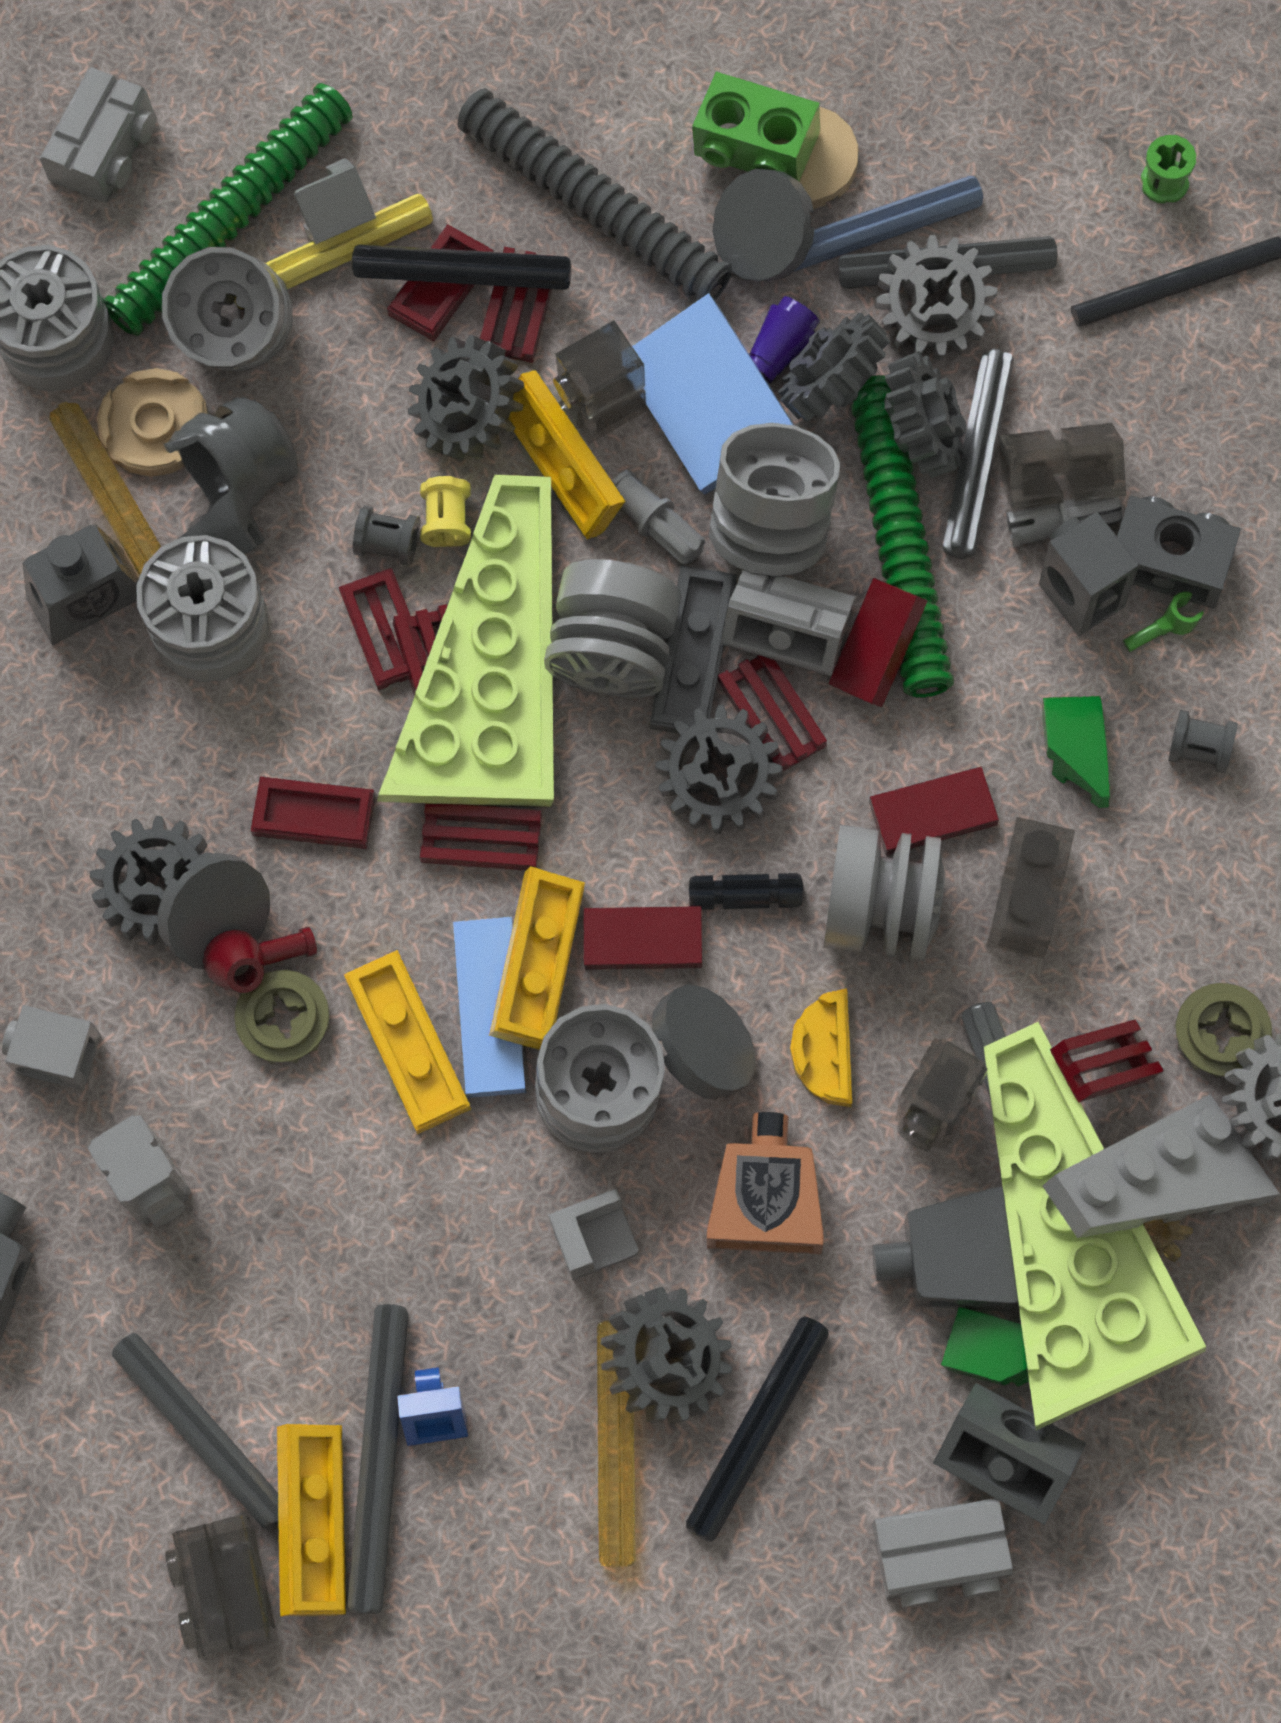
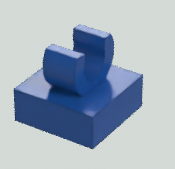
[398,1367,468,1446]

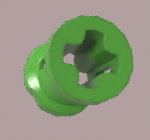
[1141,135,1196,203]

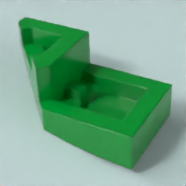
[1042,696,1110,808]
[941,1307,1029,1387]

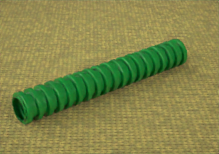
[103,83,353,336]
[851,375,954,698]

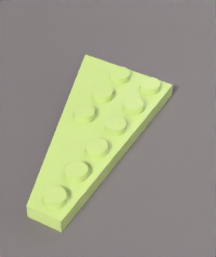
[377,474,554,807]
[984,1022,1206,1430]

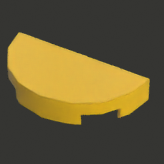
[790,988,852,1108]

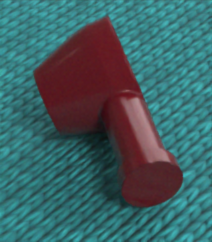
[203,927,317,993]

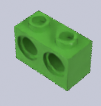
[692,71,820,181]

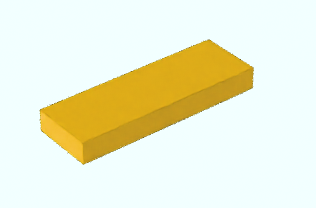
[508,370,625,539]
[489,866,585,1050]
[344,950,471,1135]
[277,1424,346,1616]

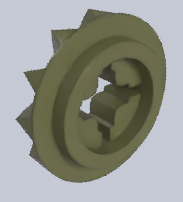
[234,970,329,1064]
[1174,983,1272,1078]

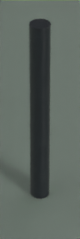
[1071,236,1281,327]

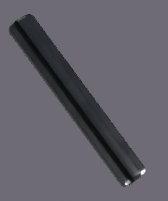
[352,244,572,290]
[686,1316,829,1542]

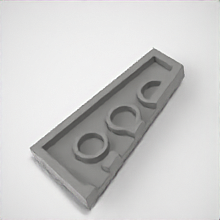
[1042,1094,1280,1238]

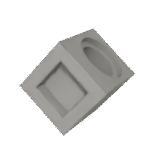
[2,1005,101,1091]

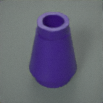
[749,296,820,383]

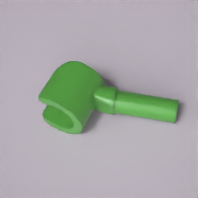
[1123,592,1204,653]

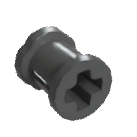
[353,505,421,566]
[1168,710,1238,773]

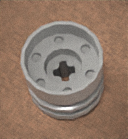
[0,245,114,392]
[162,247,293,371]
[709,423,840,576]
[136,535,269,682]
[544,559,681,698]
[823,824,946,961]
[535,1004,665,1153]

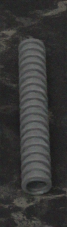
[457,88,732,301]

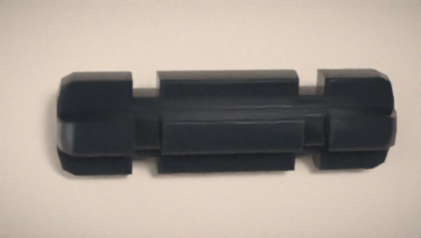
[689,873,804,910]

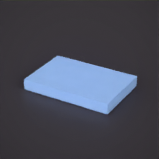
[617,293,795,495]

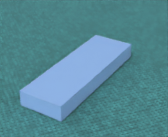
[453,917,526,1098]

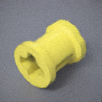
[420,476,471,547]

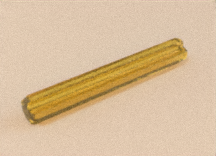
[49,401,161,576]
[597,1320,636,1568]

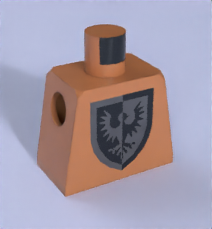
[707,1112,824,1254]

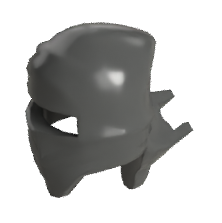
[164,397,298,555]

